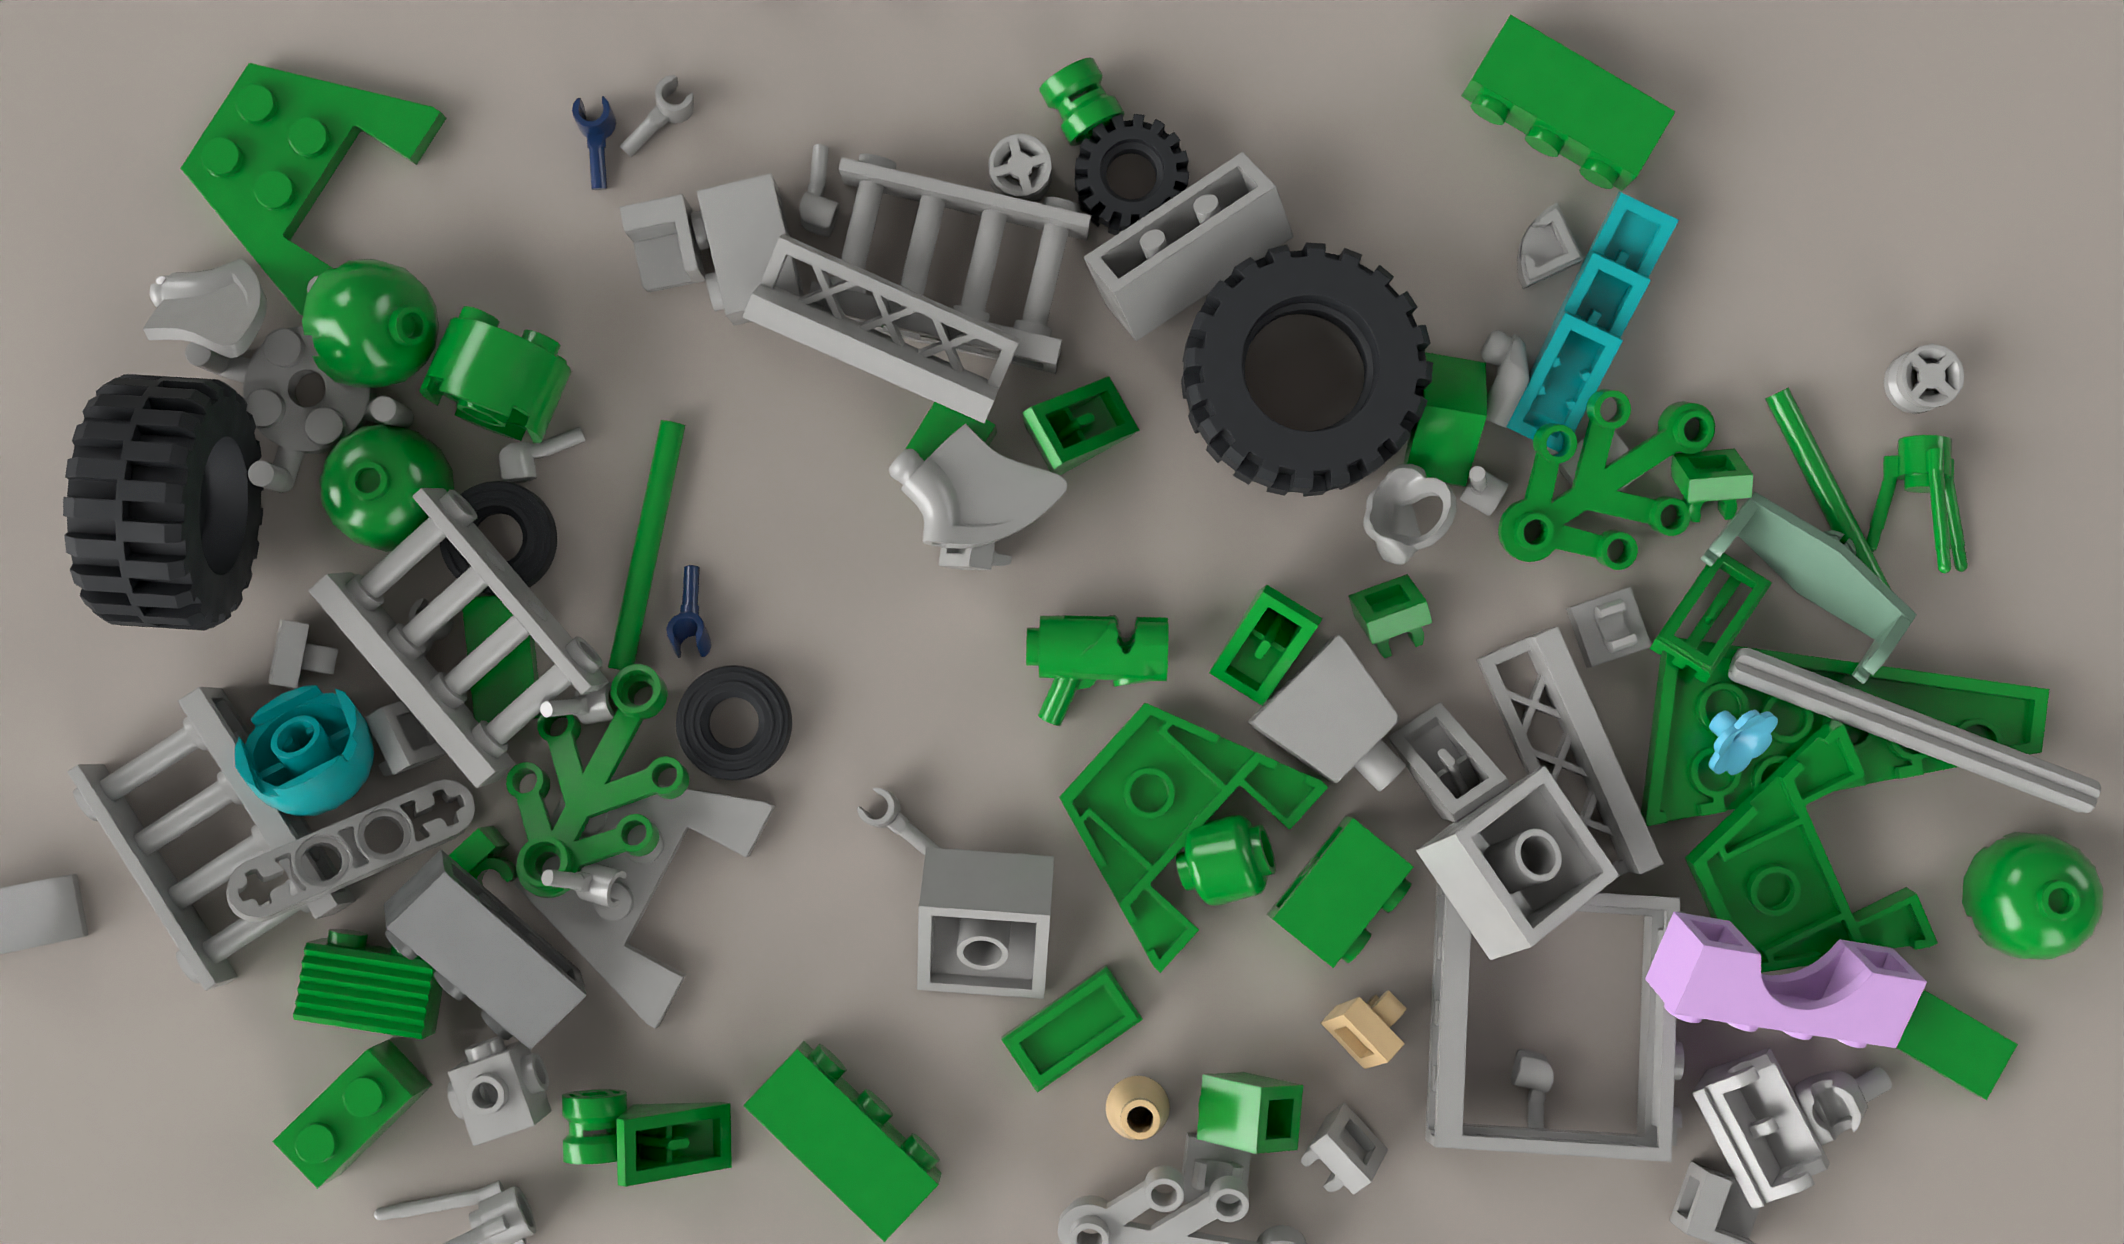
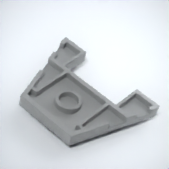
[515,776,776,1029]

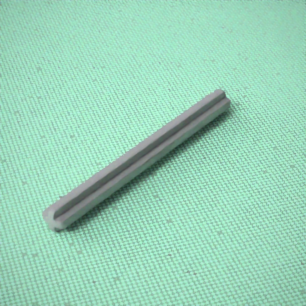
[1728,648,2101,813]

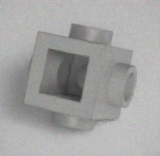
[447,1036,552,1146]

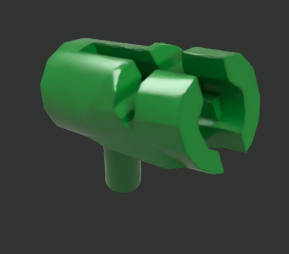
[1026,615,1169,726]

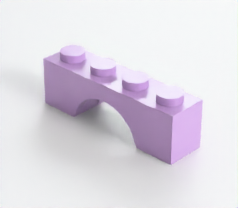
[1645,912,1927,1048]

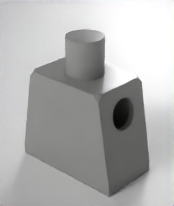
[1247,635,1406,792]

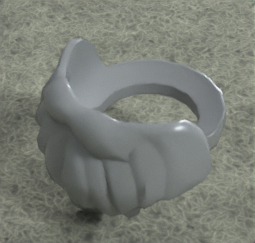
[1363,464,1457,565]

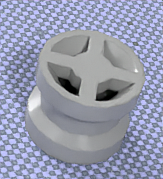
[988,134,1052,203]
[1883,344,1965,414]

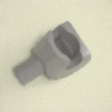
[1794,1067,1892,1146]

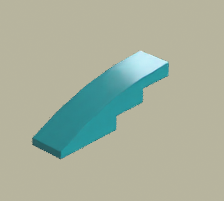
[1506,191,1679,452]

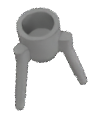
[374,1180,536,1244]

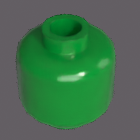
[1176,815,1276,906]

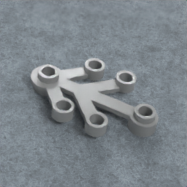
[1058,1166,1307,1244]

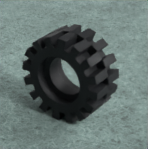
[1074,114,1189,235]

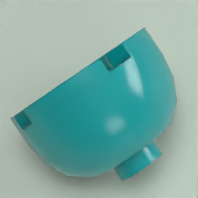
[234,685,374,816]

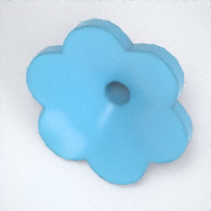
[1709,710,1778,775]

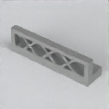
[743,234,1020,423]
[1476,626,1663,876]

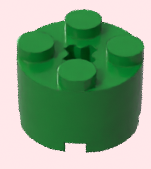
[419,306,571,443]

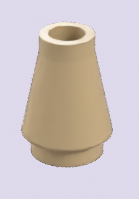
[1106,1076,1170,1140]

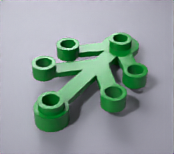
[1498,389,1715,570]
[506,664,689,898]

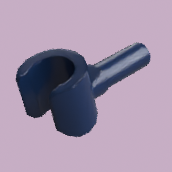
[572,96,616,190]
[666,565,712,658]

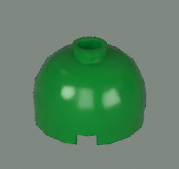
[302,259,439,389]
[319,424,455,552]
[1962,832,2103,960]

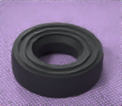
[440,481,557,595]
[676,665,792,780]

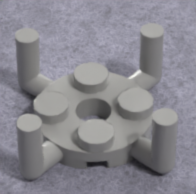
[185,276,414,493]

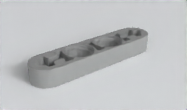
[226,779,475,923]

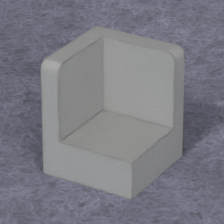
[619,194,706,292]
[1669,1161,1760,1244]

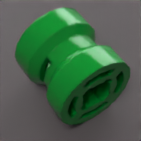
[1039,57,1124,146]
[562,1089,627,1164]

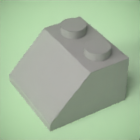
[1416,766,1620,960]
[917,847,1054,999]

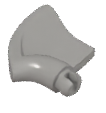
[143,258,267,358]
[889,423,1067,548]

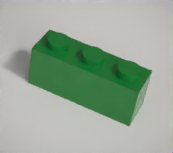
[1461,14,1676,191]
[743,1041,942,1242]

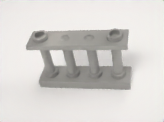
[809,153,1091,374]
[308,488,609,788]
[67,687,356,991]

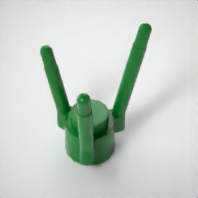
[1866,435,1968,574]

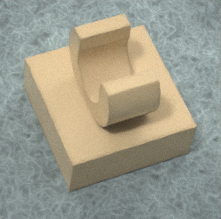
[1321,990,1407,1069]

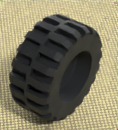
[1181,242,1433,497]
[63,374,264,631]

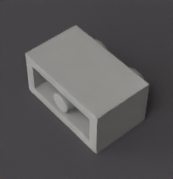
[691,173,804,326]

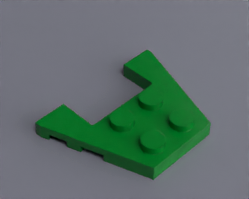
[180,63,447,316]
[1059,703,1328,973]
[1684,719,1938,973]

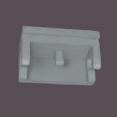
[1692,1047,1830,1210]

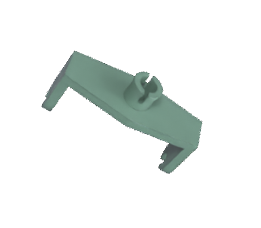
[1700,492,1917,684]

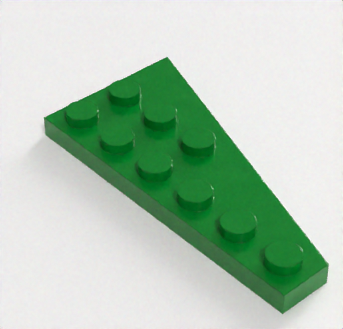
[1641,638,2050,826]

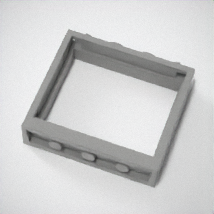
[1425,884,1685,1162]

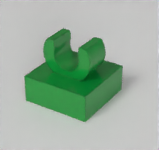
[1671,448,1753,522]
[1348,574,1433,658]
[449,826,518,885]

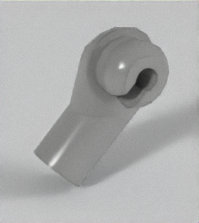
[1481,330,1529,427]

